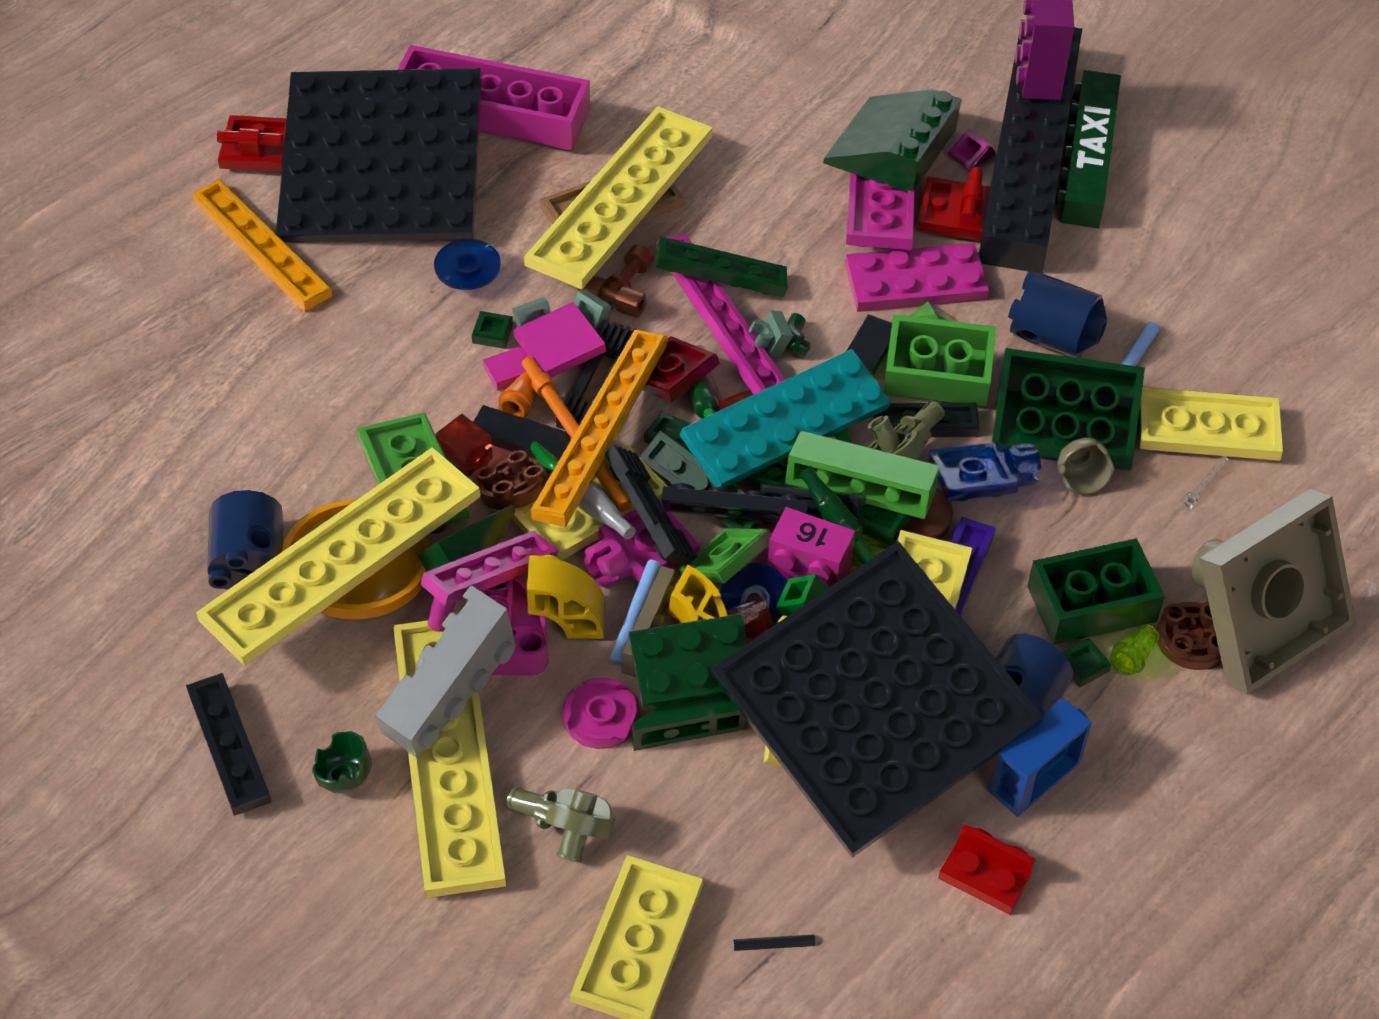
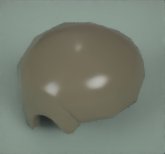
[1057,437,1115,495]

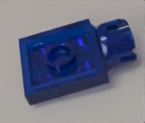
[928,442,1041,502]

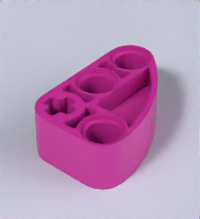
[482,577,549,676]

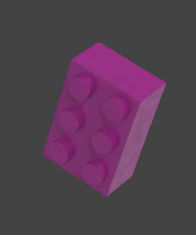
[1015,0,1075,100]

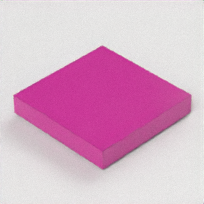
[513,302,607,378]

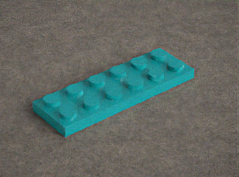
[680,349,891,488]

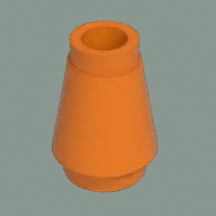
[499,372,536,418]

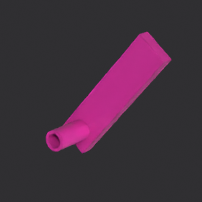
[421,530,559,632]

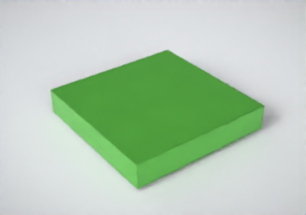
[677,528,771,583]

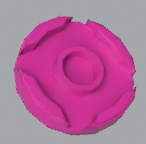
[563,678,639,749]

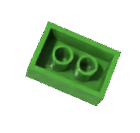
[884,314,996,406]

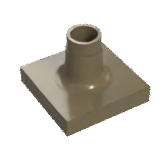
[1192,488,1356,694]

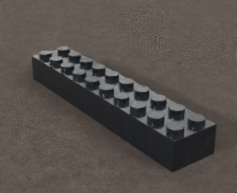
[979,19,1083,273]

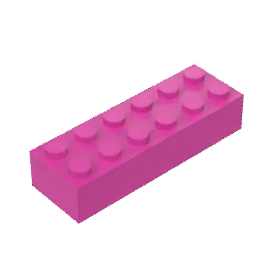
[397,45,590,150]

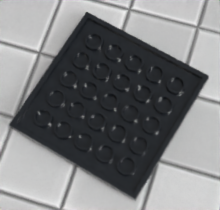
[276,68,482,242]
[711,541,1044,858]

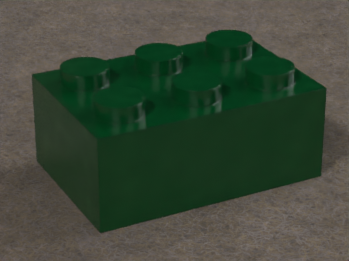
[1027,538,1165,645]

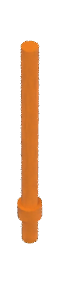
[522,356,631,511]

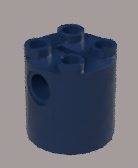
[1008,271,1107,358]
[207,490,283,590]
[995,633,1074,715]

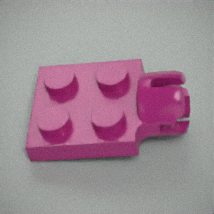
[583,499,700,587]

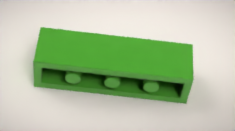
[785,431,940,519]

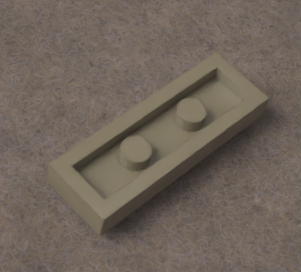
[621,566,676,678]

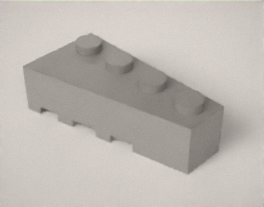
[375,585,516,758]

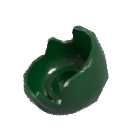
[312,731,372,793]

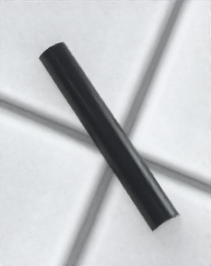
[733,934,815,951]

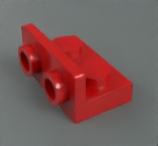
[938,824,1036,915]

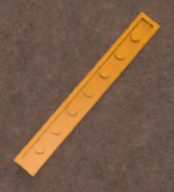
[530,330,667,527]

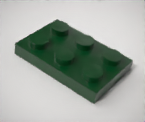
[628,614,748,709]

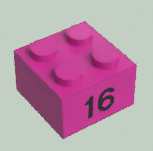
[766,507,855,591]

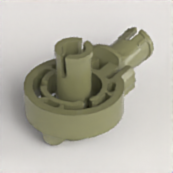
[868,400,945,460]
[506,786,615,863]

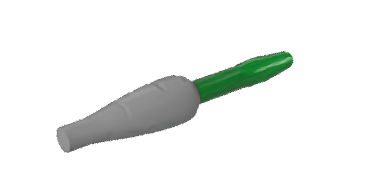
[530,442,636,539]

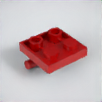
[217,115,287,172]
[917,167,991,241]

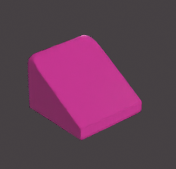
[948,129,996,171]

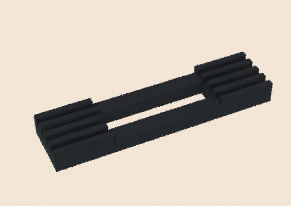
[556,321,637,430]
[605,445,697,566]

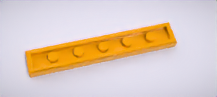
[192,179,333,312]

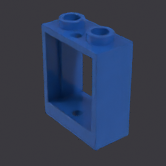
[989,698,1092,817]

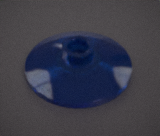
[434,239,501,290]
[719,563,787,637]

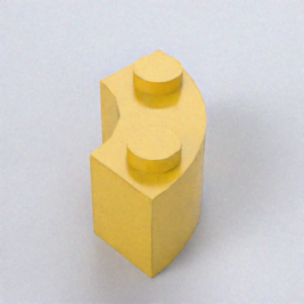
[527,555,605,639]
[668,565,729,623]

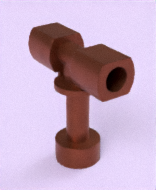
[578,244,654,318]

